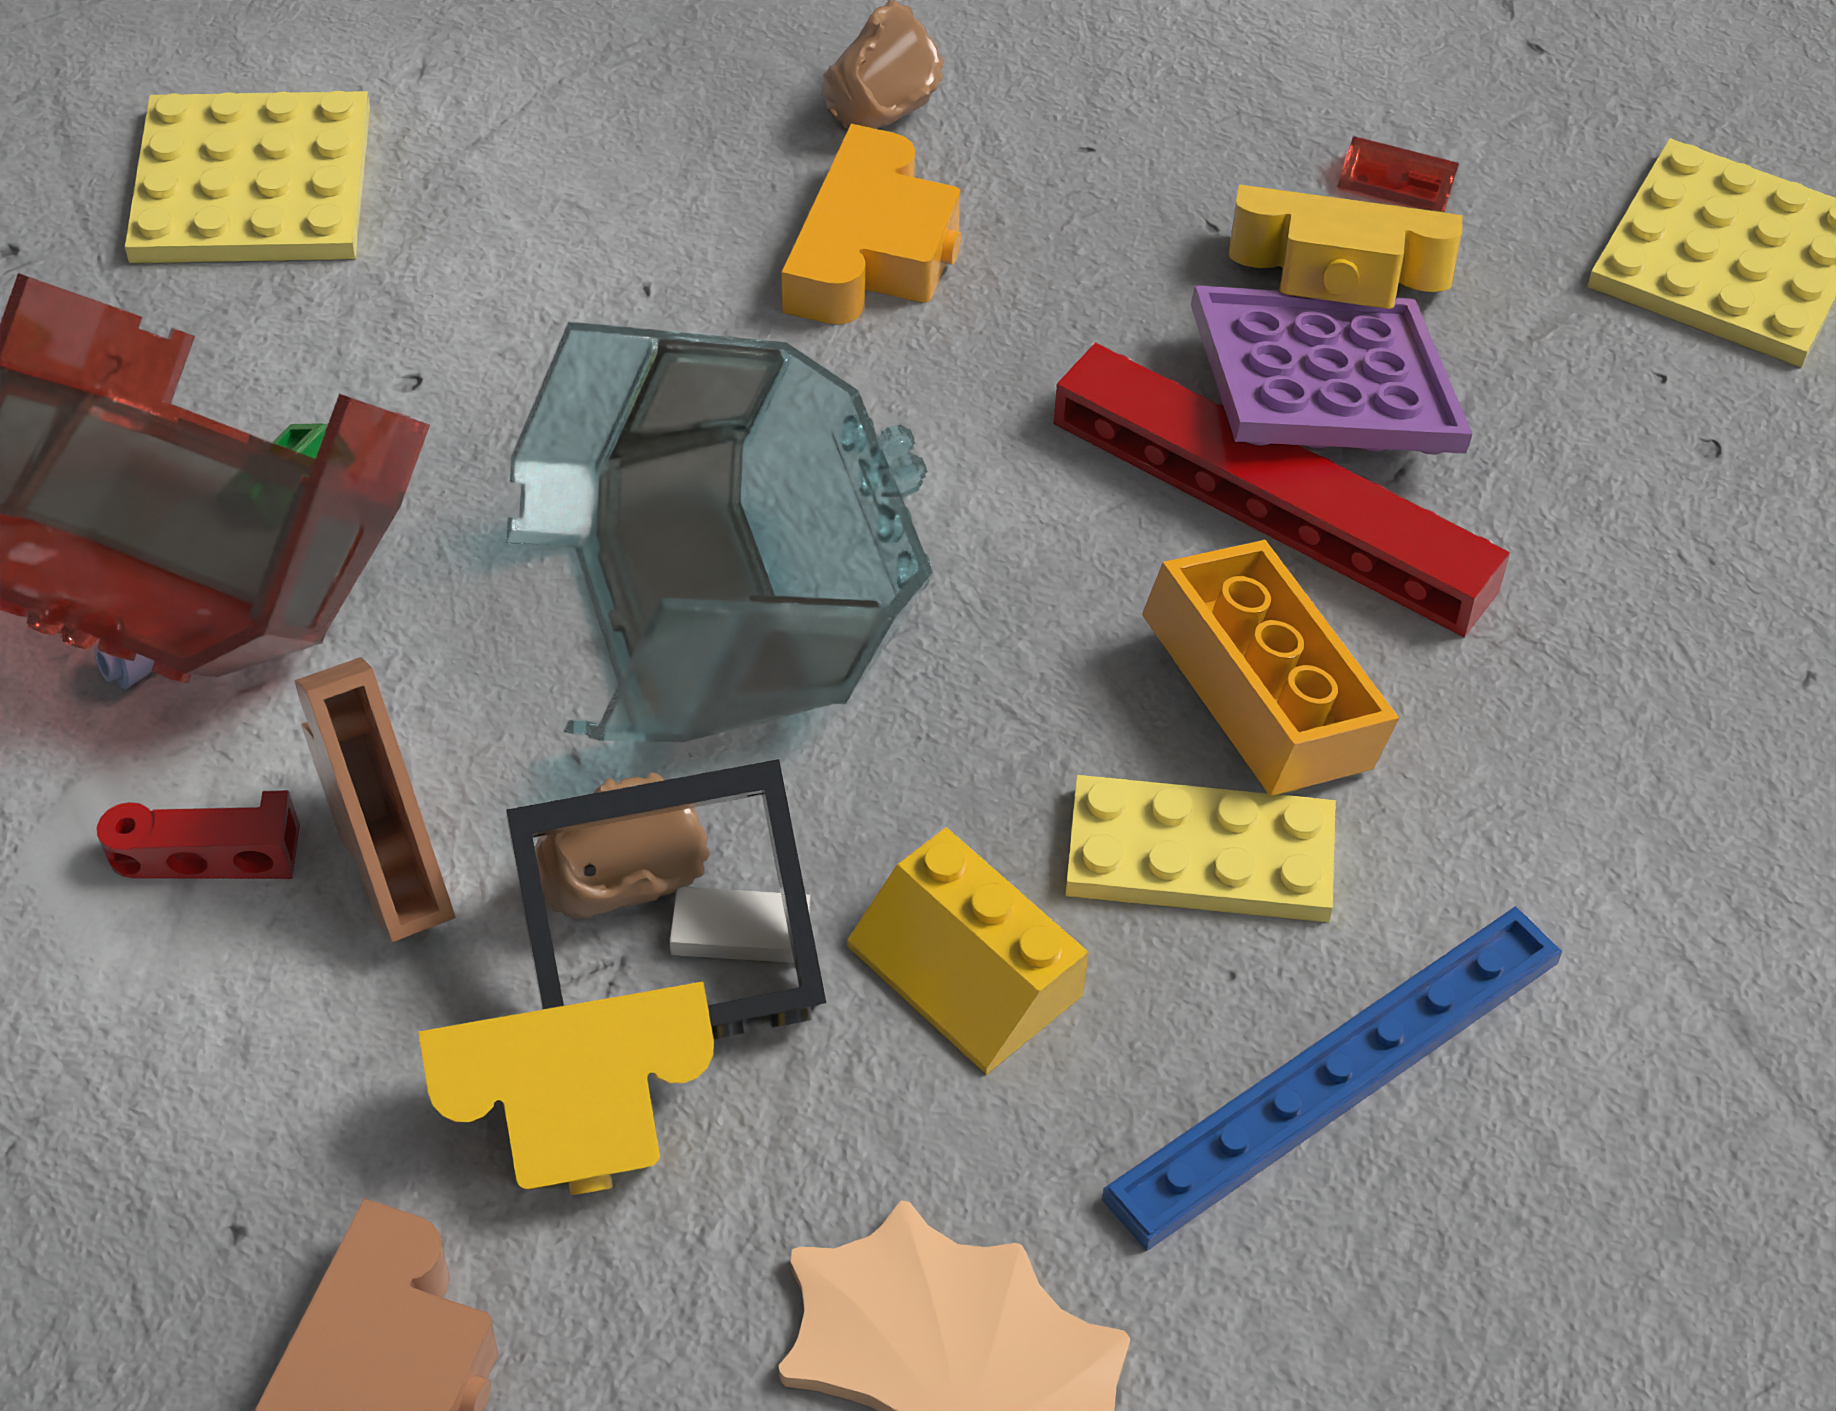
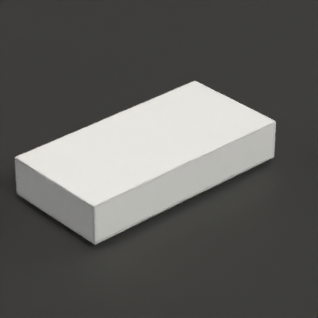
[670,887,810,963]

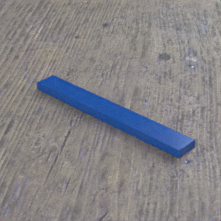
[1102,906,1562,1251]

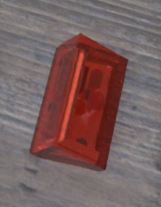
[1337,136,1459,213]

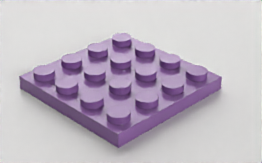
[1190,285,1473,455]

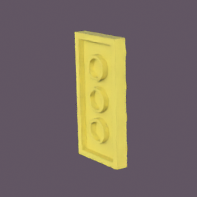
[1065,775,1336,923]

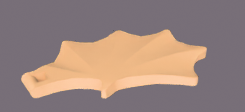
[778,1200,1130,1411]

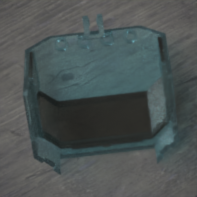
[506,321,933,742]

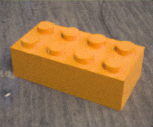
[1142,540,1399,796]

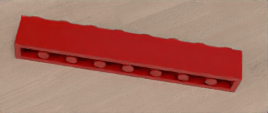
[1053,342,1510,638]

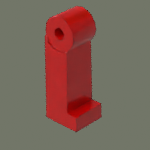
[96,790,300,879]

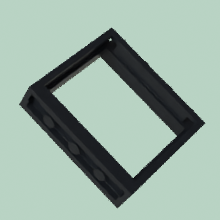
[506,759,827,1040]

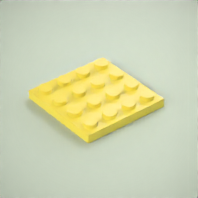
[125,91,370,263]
[1587,138,1836,368]

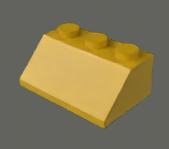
[847,827,1089,1075]

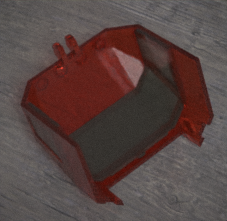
[0,273,430,683]

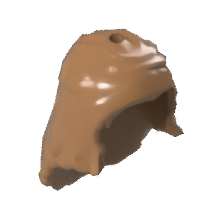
[821,0,944,129]
[534,772,710,920]

